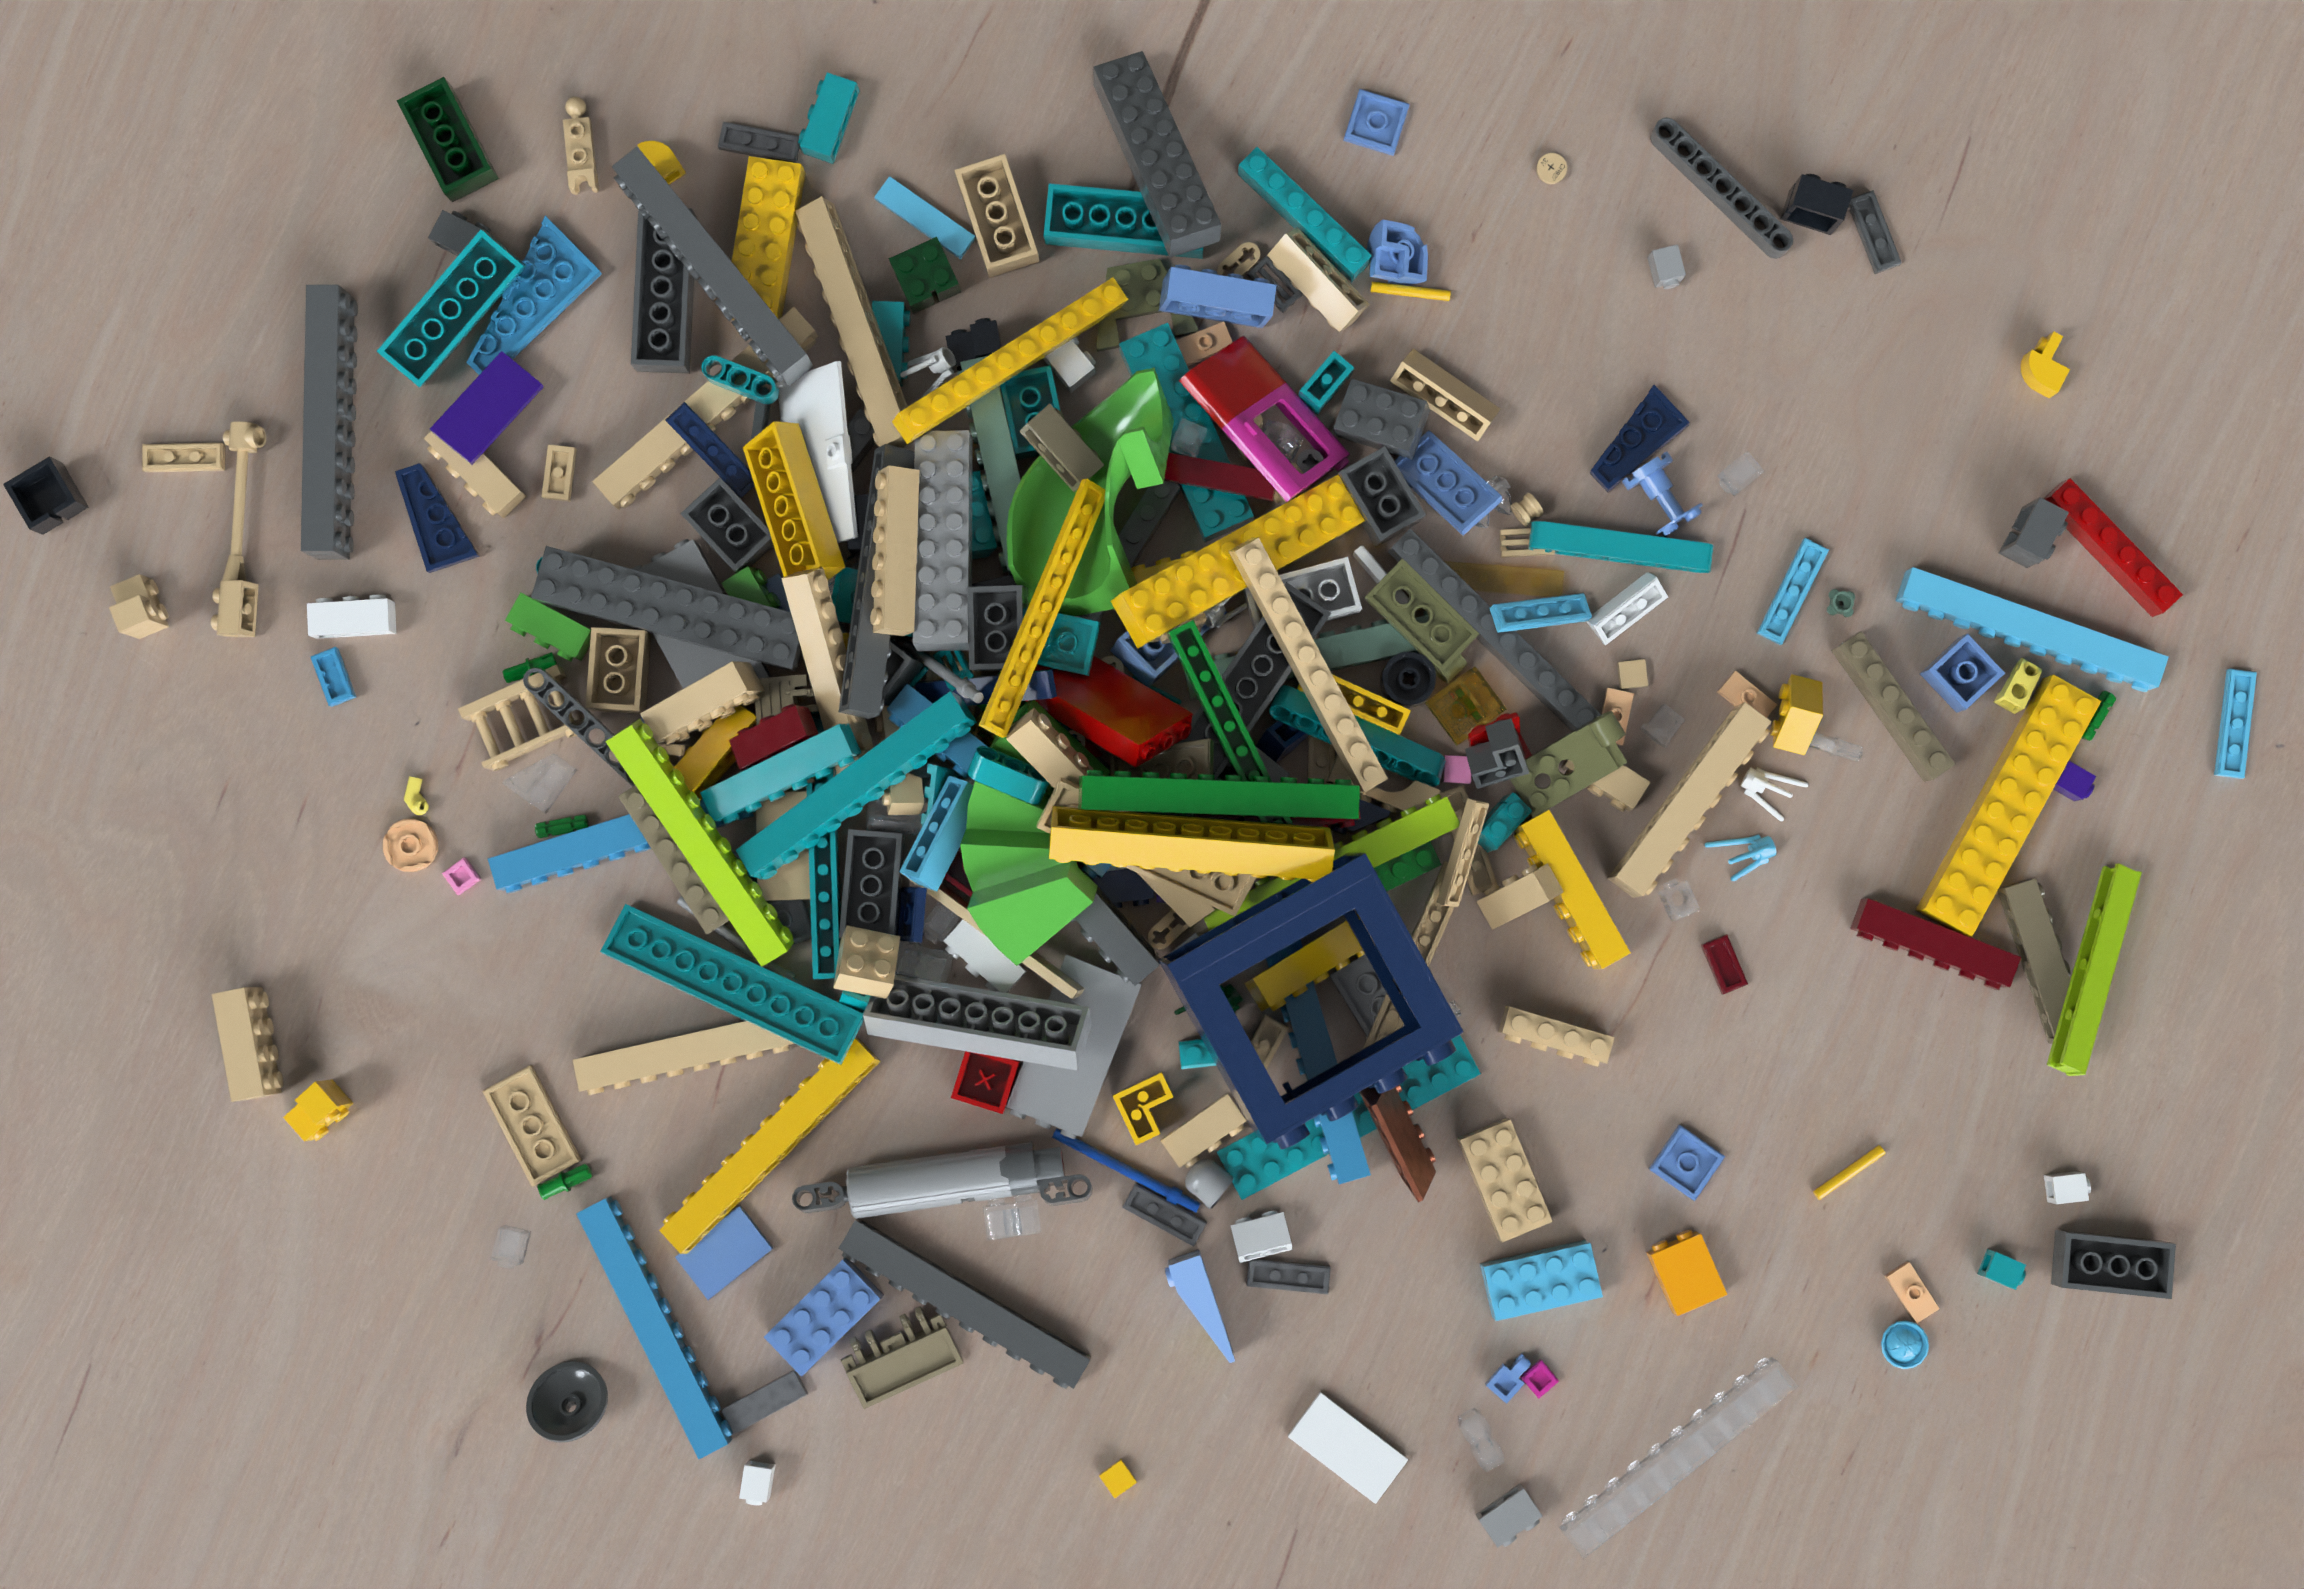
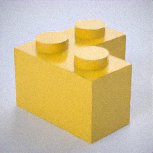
[1770,674,1823,755]
[1113,1071,1173,1145]
[283,1079,353,1142]

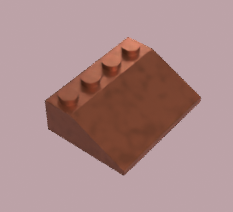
[1360,1085,1436,1203]

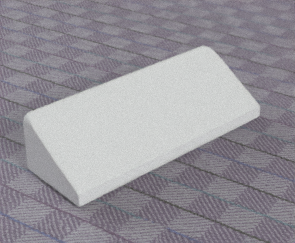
[1586,572,1668,646]

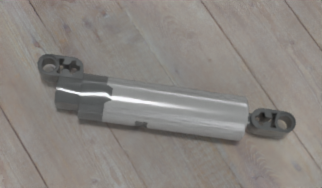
[792,1141,1093,1219]

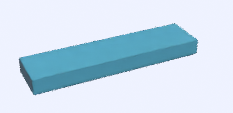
[874,176,976,260]
[1757,538,1829,645]
[1489,593,1592,633]
[2214,669,2257,779]

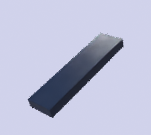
[665,402,755,499]

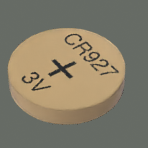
[1536,153,1567,184]

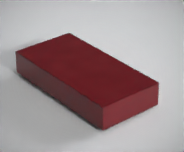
[1701,934,1748,995]

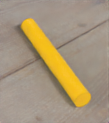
[1370,281,1451,301]
[1813,1145,1886,1200]

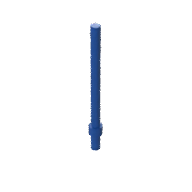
[1052,1128,1201,1213]

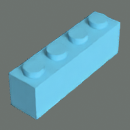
[899,776,973,891]

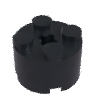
[1380,652,1436,708]

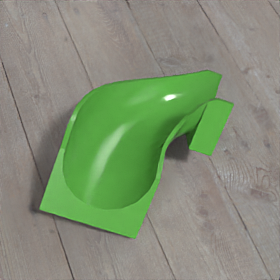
[1007,367,1174,616]

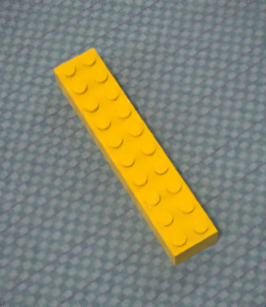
[1111,474,1365,649]
[1916,675,2101,937]
[1049,806,1335,882]

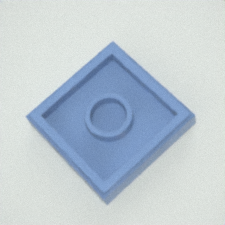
[1343,89,1410,156]
[1648,1125,1725,1201]

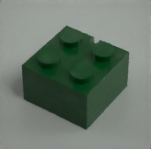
[888,237,961,314]

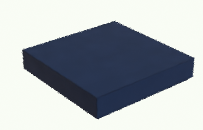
[897,887,927,943]

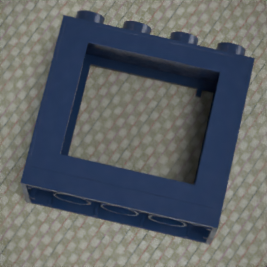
[1158,853,1464,1149]

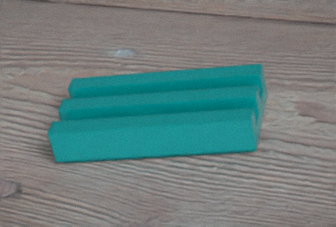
[933,650,974,691]

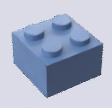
[1920,634,2005,713]

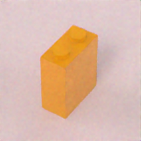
[1646,1229,1728,1316]

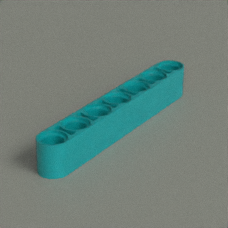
[1528,521,1714,573]
[1269,685,1446,787]

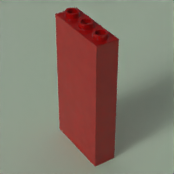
[1026,655,1193,767]

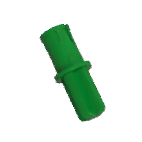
[502,652,557,683]
[537,1164,592,1200]

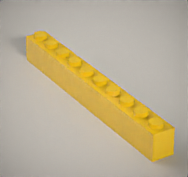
[892,277,1128,444]
[659,1037,881,1254]

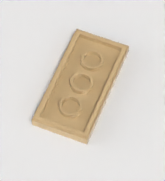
[756,791,810,901]
[482,1065,582,1187]

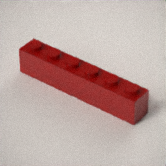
[2044,478,2183,617]

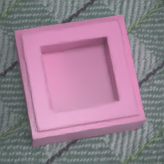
[1443,755,1471,784]
[442,857,482,895]

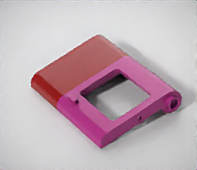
[1179,336,1350,502]

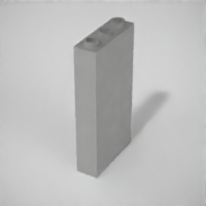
[632,539,772,689]
[1006,955,1142,1139]

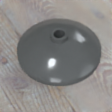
[526,1361,608,1443]

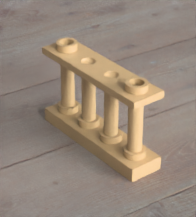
[458,665,584,771]

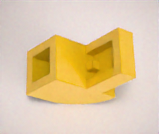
[637,141,686,185]
[2021,331,2070,398]

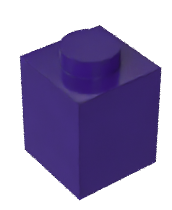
[2053,761,2096,801]

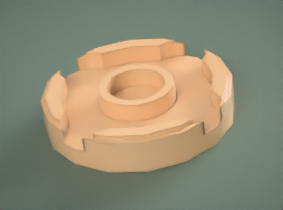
[383,819,438,872]

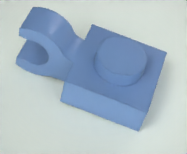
[1485,1353,1531,1404]

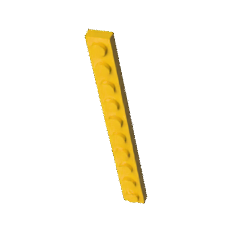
[979,478,1105,738]

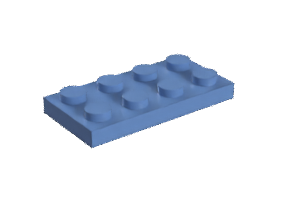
[1394,430,1503,535]

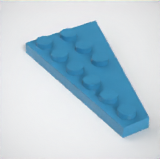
[467,216,602,375]

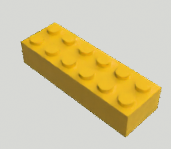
[732,156,806,320]
[743,421,845,580]
[1513,810,1631,969]

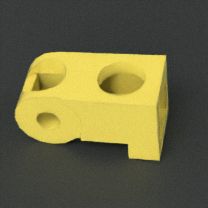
[1994,658,2042,714]

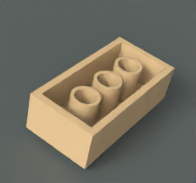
[954,154,1039,278]
[640,661,765,745]
[212,987,283,1102]
[1457,1118,1553,1242]

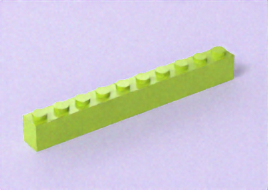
[605,718,795,967]
[1203,794,1460,930]

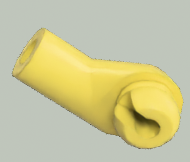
[404,776,429,815]

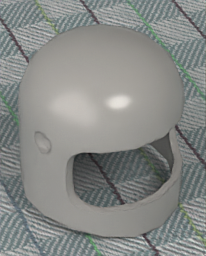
[1185,1159,1234,1209]

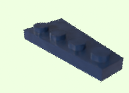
[1590,385,1690,493]
[395,463,480,573]

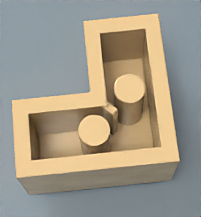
[109,574,169,639]

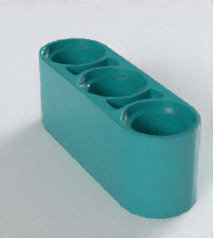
[701,355,779,404]
[967,746,1049,804]

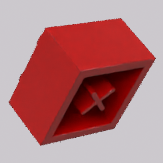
[951,1051,1021,1114]

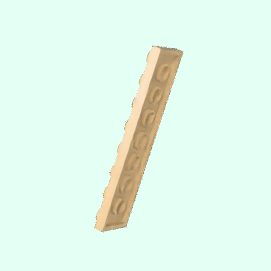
[1037,777,1256,916]

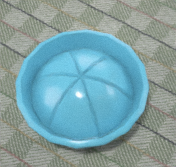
[1881,1321,1929,1369]

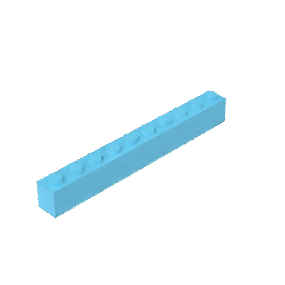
[1895,567,2169,692]

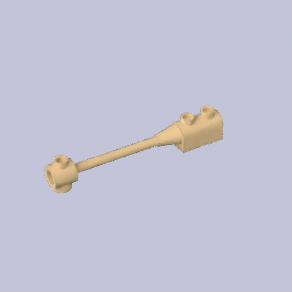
[211,422,266,637]

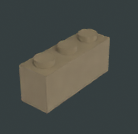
[1019,404,1104,492]

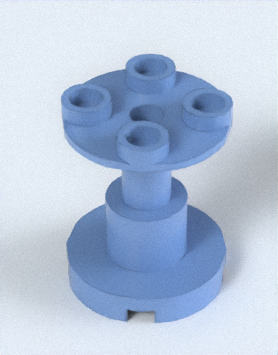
[1622,451,1703,537]

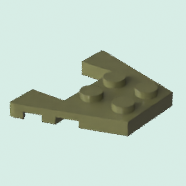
[1096,258,1198,352]

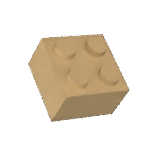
[833,926,900,999]

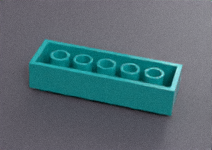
[1044,184,1204,259]
[377,229,527,387]

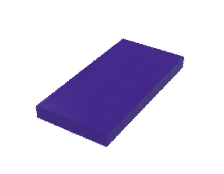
[430,351,543,465]

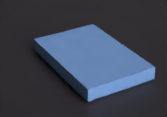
[675,1205,773,1300]

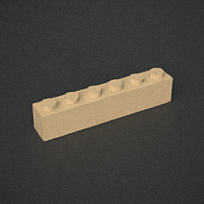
[870,466,920,636]

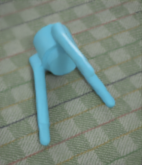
[1704,834,1776,881]

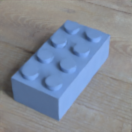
[1159,265,1277,328]
[764,1258,884,1377]

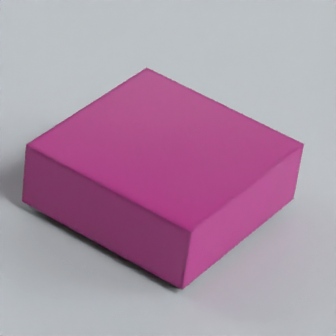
[1520,1359,1559,1399]

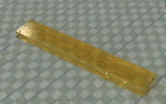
[1444,561,1564,597]

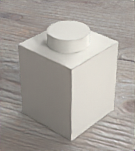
[2044,1171,2091,1204]
[739,1460,776,1505]

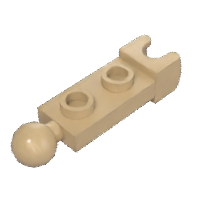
[563,96,599,195]

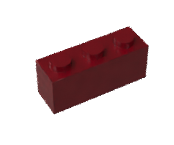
[729,704,818,770]

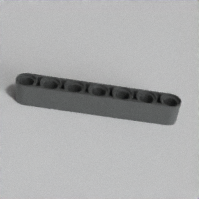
[1650,117,1793,259]
[523,667,635,787]

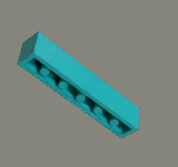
[1238,147,1372,283]
[700,724,862,824]

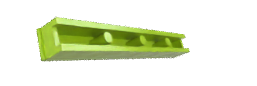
[2047,863,2142,1076]

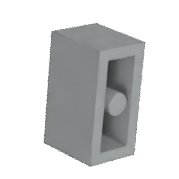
[1475,1484,1542,1548]

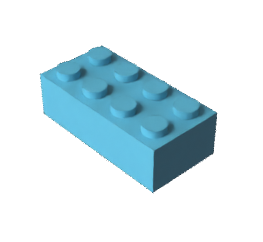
[1480,1240,1603,1321]

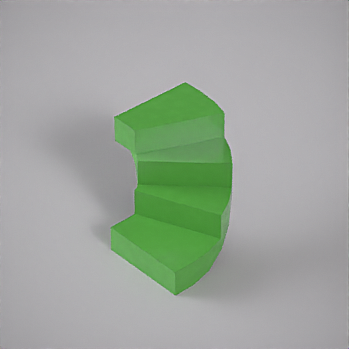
[960,700,1110,966]

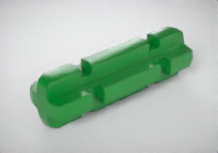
[2081,691,2116,741]
[535,814,589,838]

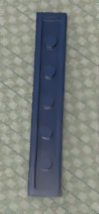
[915,669,1057,706]

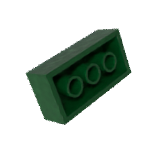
[396,77,499,202]

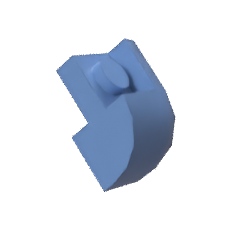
[1367,220,1428,285]

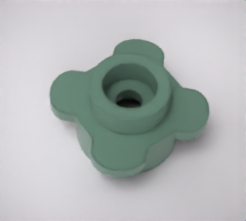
[1827,589,1855,617]

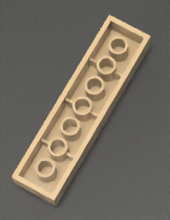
[1607,702,1771,898]

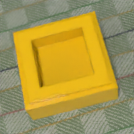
[1099,1459,1137,1498]

